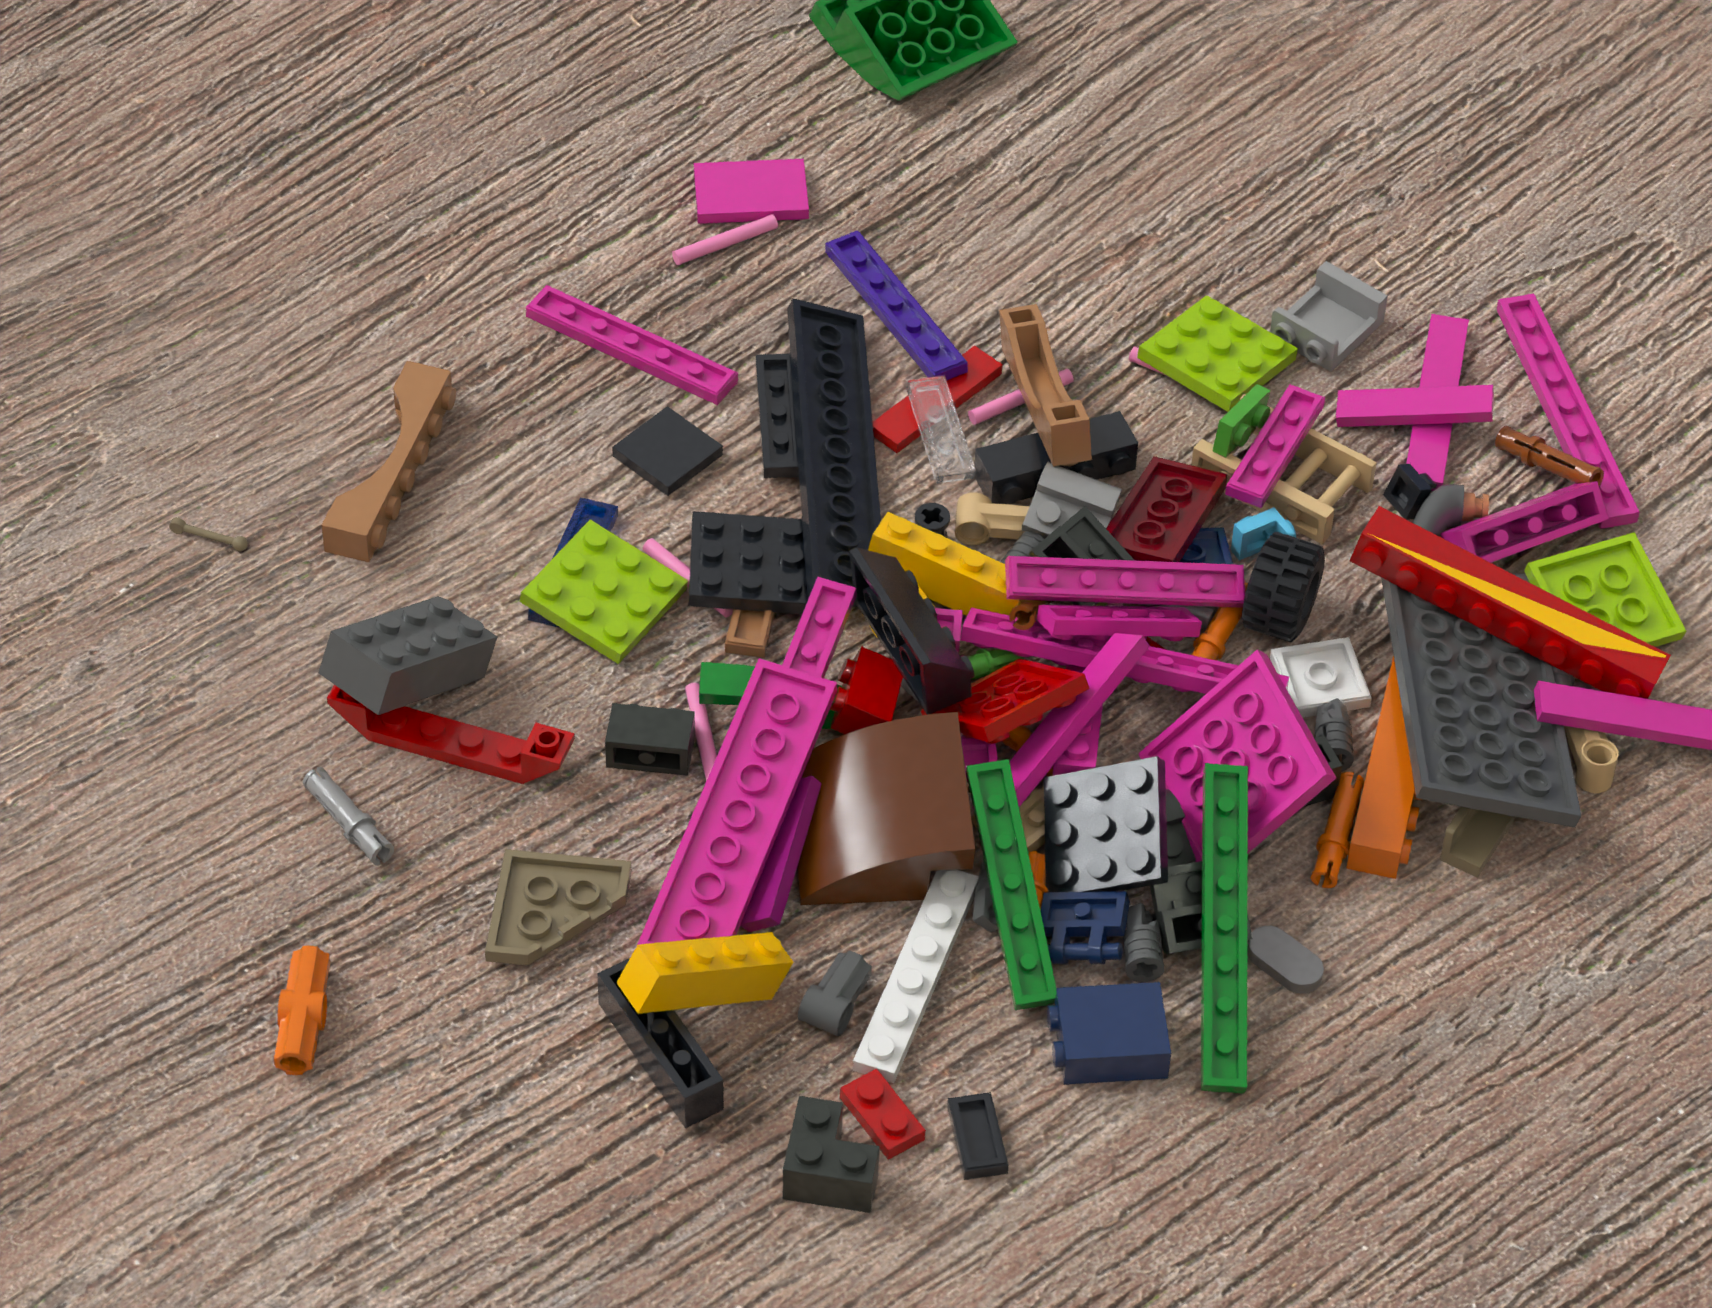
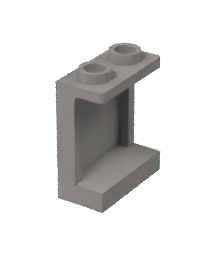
[1270,261,1388,372]

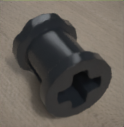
[915,503,950,538]

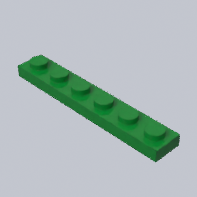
[966,759,1056,1010]

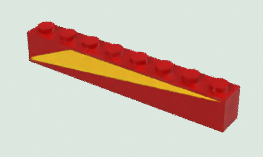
[1350,506,1671,699]

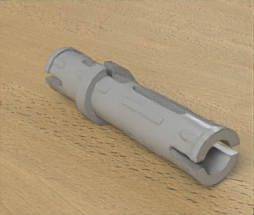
[303,767,394,865]

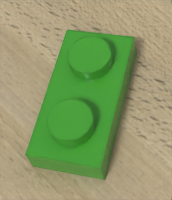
[1213,384,1271,458]

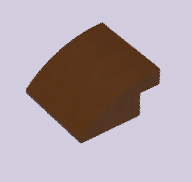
[797,712,975,905]

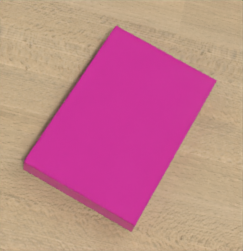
[694,159,809,224]

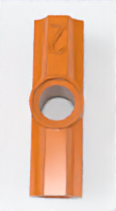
[274,946,331,1075]

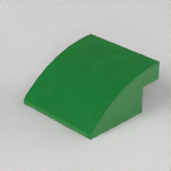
[809,0,1018,100]

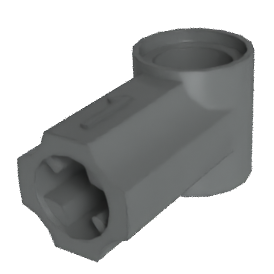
[798,950,872,1037]

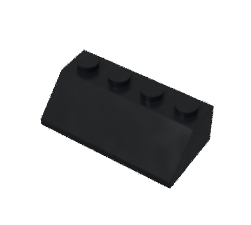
[849,547,975,714]

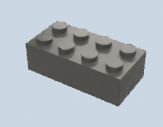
[318,596,498,715]

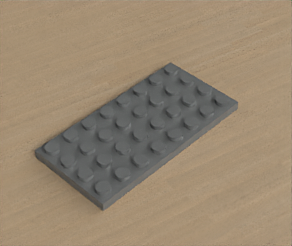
[1381,578,1581,828]

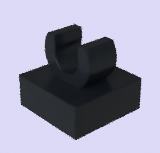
[1383,463,1437,520]

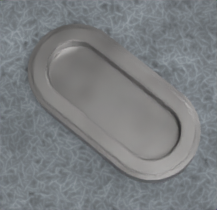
[1247,926,1324,994]

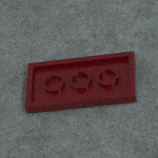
[1106,456,1227,562]

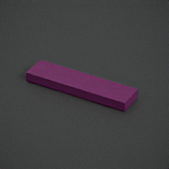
[740,776,822,932]

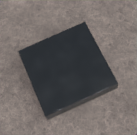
[612,406,723,496]

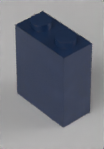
[1047,982,1171,1085]

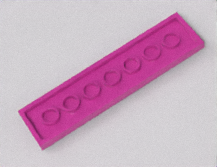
[637,658,837,945]

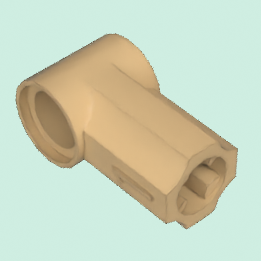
[955,492,1030,546]
[1564,726,1619,793]

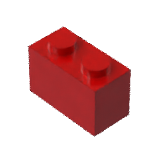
[830,646,903,734]

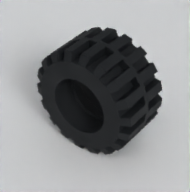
[1242,532,1325,642]

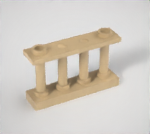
[1191,394,1377,545]

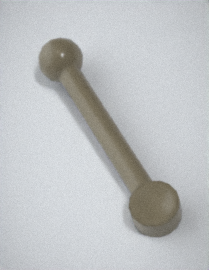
[169,517,248,551]

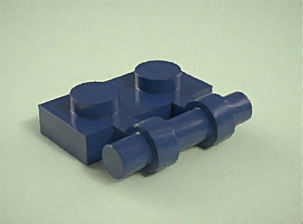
[1040,891,1130,965]

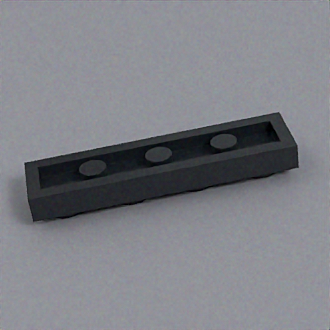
[756,354,799,478]

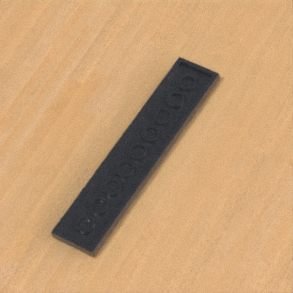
[787,298,881,607]

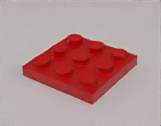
[921,658,1090,744]

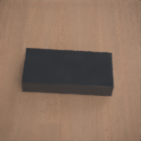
[947,1092,1009,1180]

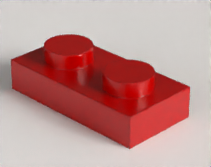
[840,1068,926,1160]

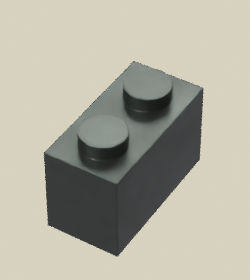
[605,703,695,776]

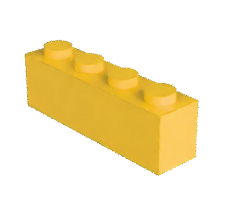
[868,512,1020,616]
[616,932,794,1014]

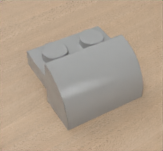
[1021,462,1122,539]

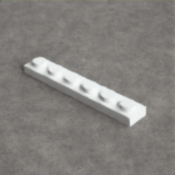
[853,870,979,1083]

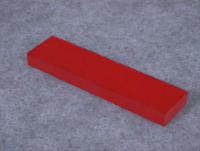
[873,345,1003,453]

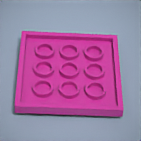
[1138,649,1336,862]

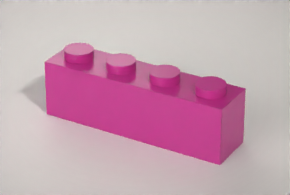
[1440,481,1609,563]

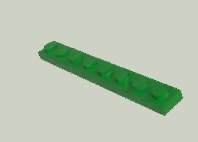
[1201,763,1248,1094]

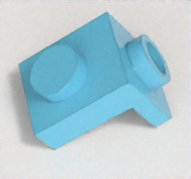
[1231,507,1296,561]

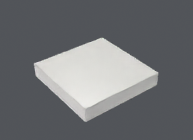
[1270,637,1372,718]

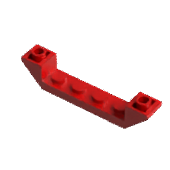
[327,684,575,784]

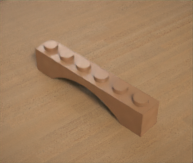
[999,304,1092,466]
[321,361,456,562]

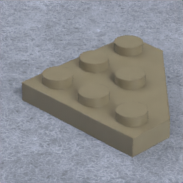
[485,849,632,966]

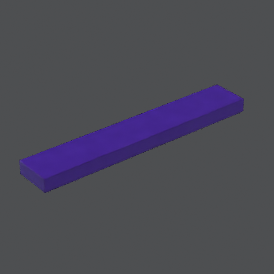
[825,230,968,385]

